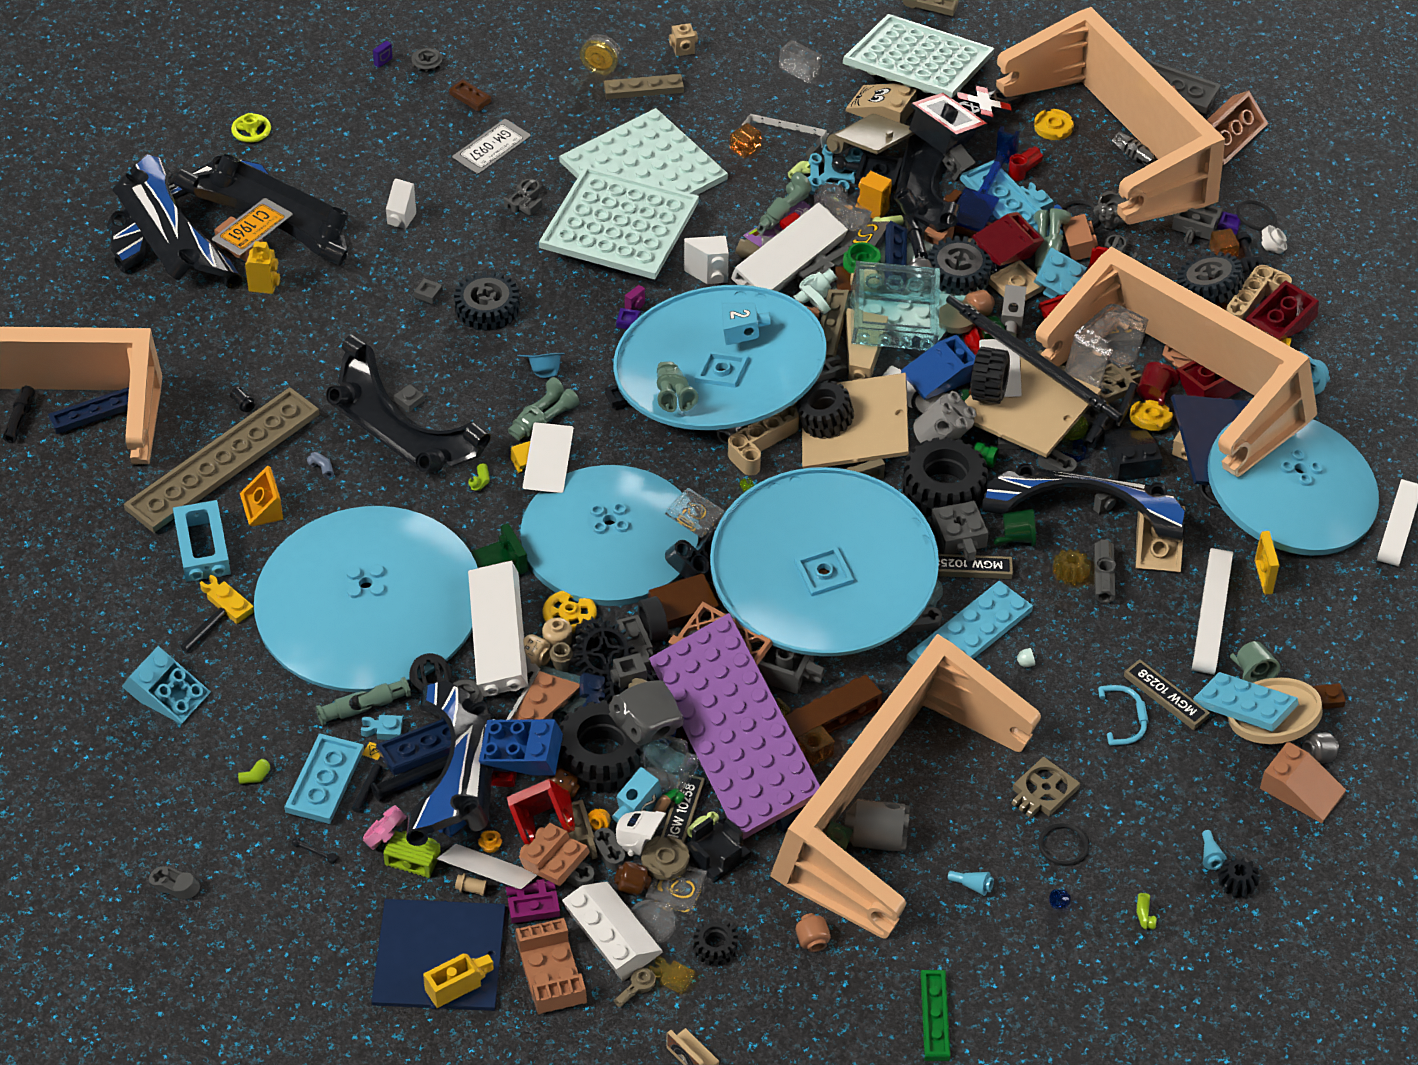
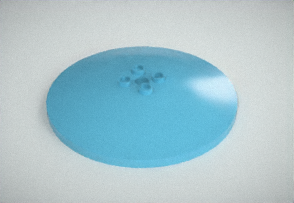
[1208,419,1379,555]
[520,465,699,606]

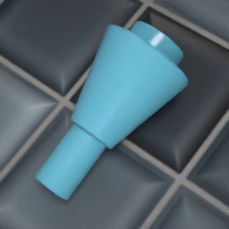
[1202,830,1227,870]
[948,871,994,896]

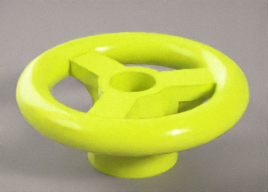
[231,113,271,143]

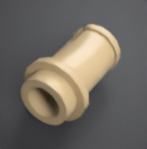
[455,873,487,896]

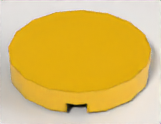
[1034,109,1074,140]
[1129,400,1173,431]

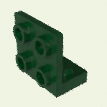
[471,523,528,574]

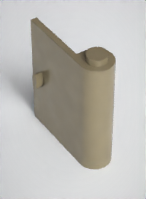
[826,114,914,154]

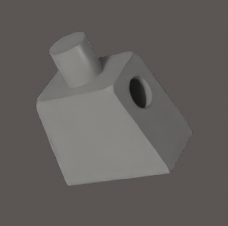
[1001,285,1027,337]

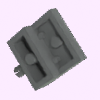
[1172,205,1223,243]

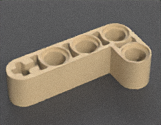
[1226,265,1292,322]
[728,405,800,475]

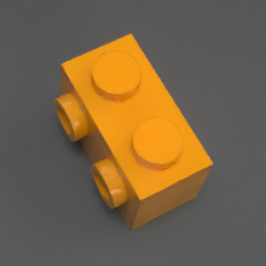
[857,171,892,219]

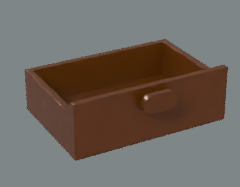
[648,574,719,629]

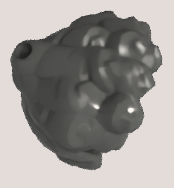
[1093,191,1129,230]

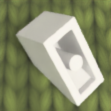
[386,178,416,229]

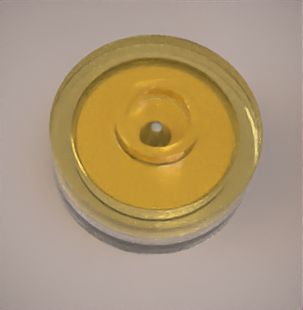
[580,34,621,75]

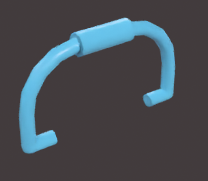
[1098,685,1149,746]

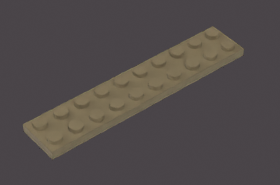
[124,387,320,533]

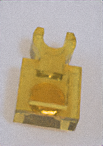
[648,956,695,994]

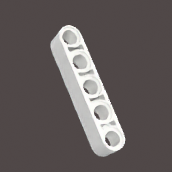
[1377,479,1418,567]

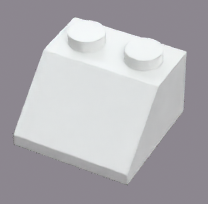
[684,236,728,284]

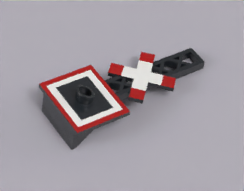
[909,86,1026,154]

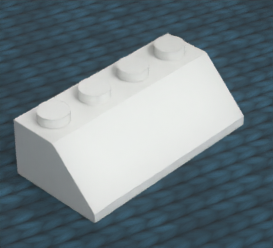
[562,882,663,981]

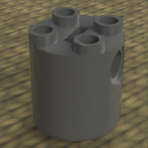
[845,799,910,852]

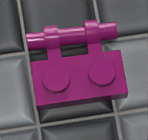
[506,879,560,923]

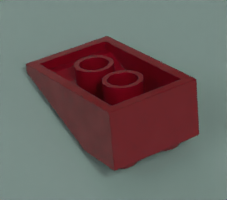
[1246,280,1319,341]

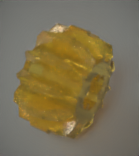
[1052,547,1091,586]

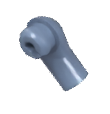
[307,452,334,479]

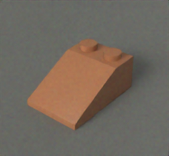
[1260,742,1346,823]

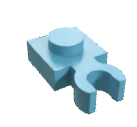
[1020,182,1054,210]
[361,715,403,740]

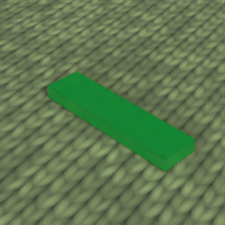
[920,970,950,1061]

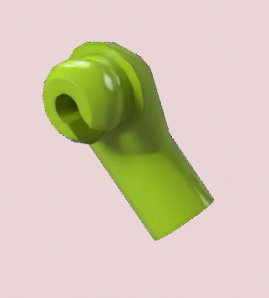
[468,464,490,491]
[238,759,270,784]
[1136,893,1157,930]

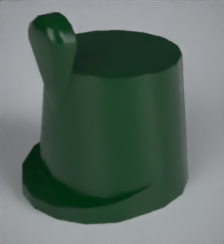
[994,509,1036,547]

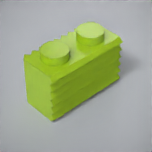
[383,830,441,878]

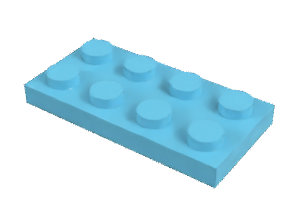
[1193,672,1299,732]
[284,733,364,824]

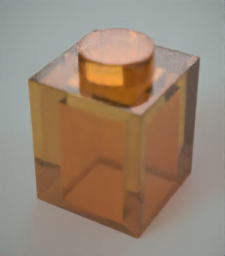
[1209,228,1240,257]

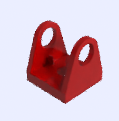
[506,779,575,845]

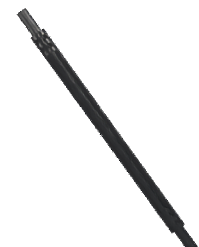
[946,295,1123,422]

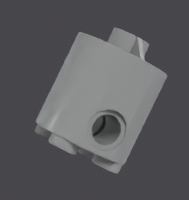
[913,391,976,443]

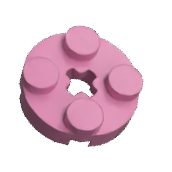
[363,805,407,850]

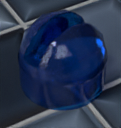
[1049,889,1071,909]

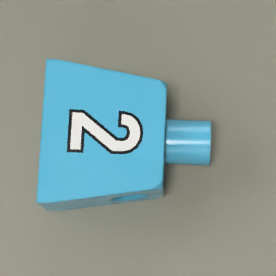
[722,303,771,345]
[612,767,662,823]

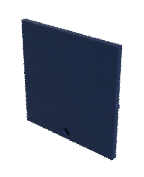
[1171,394,1250,485]
[371,899,505,1011]

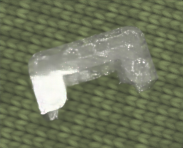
[1065,304,1149,392]

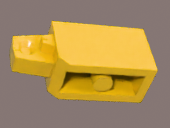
[245,241,280,294]
[423,954,494,1008]

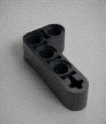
[665,516,723,579]

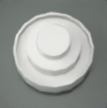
[1261,225,1287,254]

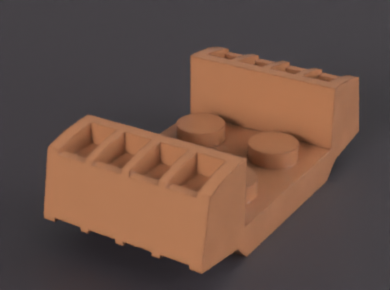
[515,918,587,1015]

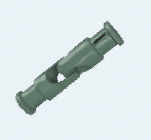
[316,677,411,726]

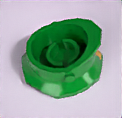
[843,242,882,274]

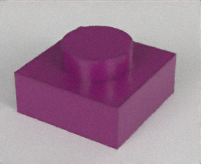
[625,285,645,310]

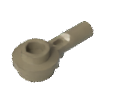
[614,968,656,1007]

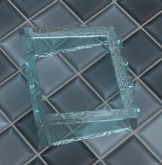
[850,261,940,350]

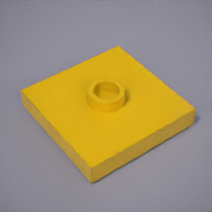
[1254,531,1279,595]

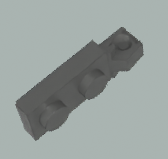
[616,615,653,671]

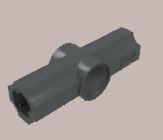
[796,245,849,285]
[1093,539,1116,604]

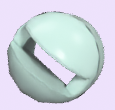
[1017,648,1035,667]

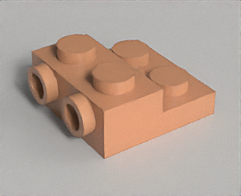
[519,823,590,886]

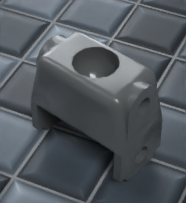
[609,680,684,746]

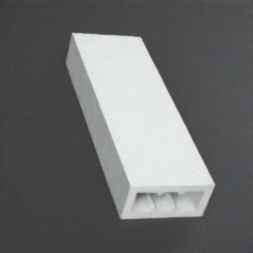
[731,202,848,292]
[468,561,528,697]

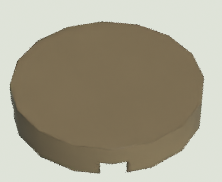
[936,301,977,334]
[641,836,690,880]

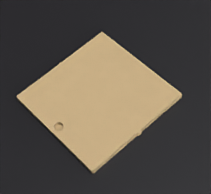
[965,356,1101,458]
[802,373,909,469]

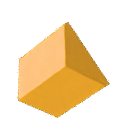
[240,466,283,527]

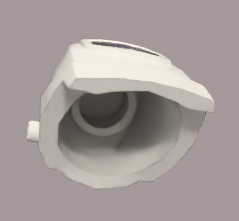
[616,811,666,856]

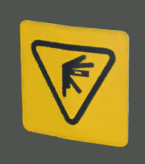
[362,742,380,760]

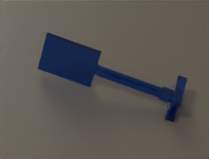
[956,126,1020,232]

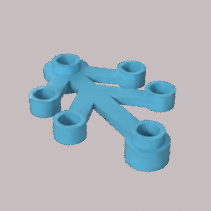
[807,144,863,195]

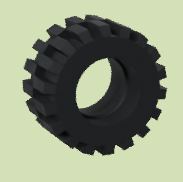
[971,346,1010,404]
[796,381,854,438]

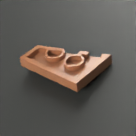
[512,671,580,720]

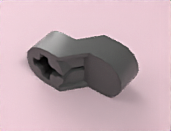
[149,866,200,899]

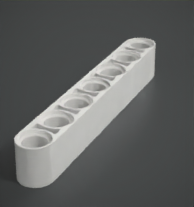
[1192,548,1233,675]

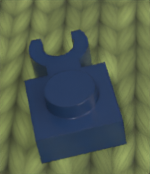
[580,673,605,707]

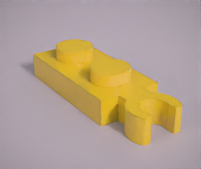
[200,575,254,624]

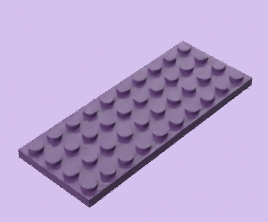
[649,613,820,839]

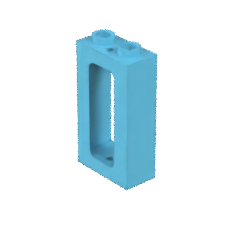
[173,500,231,582]

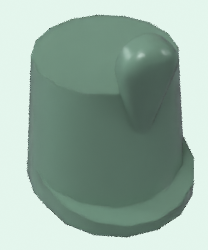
[1230,641,1280,683]

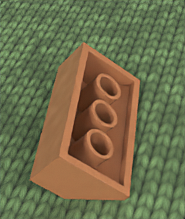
[1207,91,1268,165]

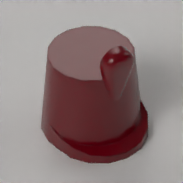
[1137,362,1180,406]

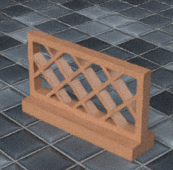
[668,602,773,666]

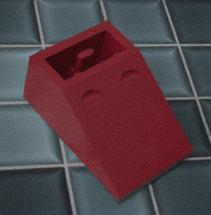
[972,212,1044,266]

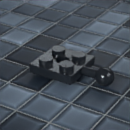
[831,152,903,191]

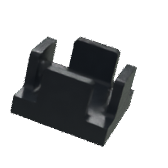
[686,817,751,883]

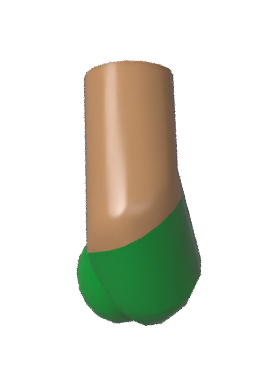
[652,788,685,813]

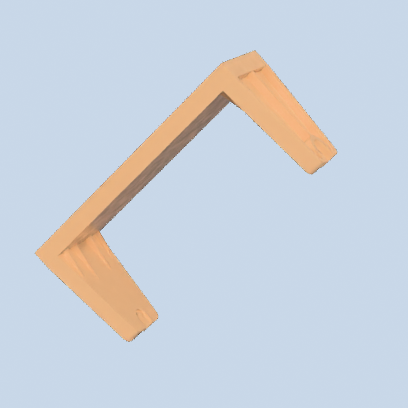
[996,7,1225,225]
[1036,247,1317,477]
[0,327,162,464]
[770,634,1041,938]

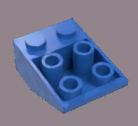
[901,335,976,400]
[479,719,563,776]

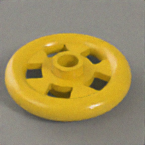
[542,591,597,634]

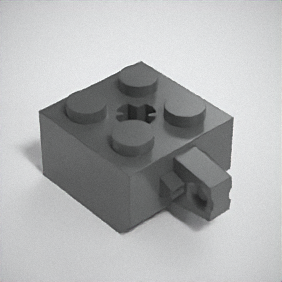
[930,501,988,562]
[758,645,824,694]

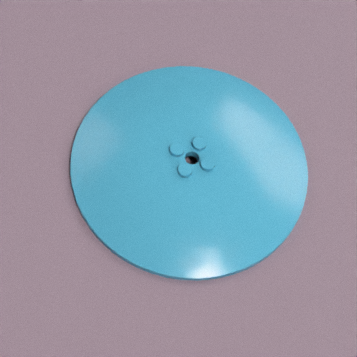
[613,285,827,430]
[710,467,939,656]
[254,506,478,692]

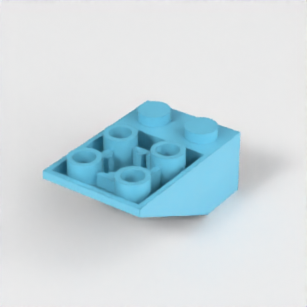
[122,646,211,724]

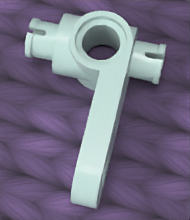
[793,268,838,315]

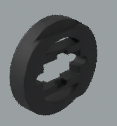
[409,653,451,694]

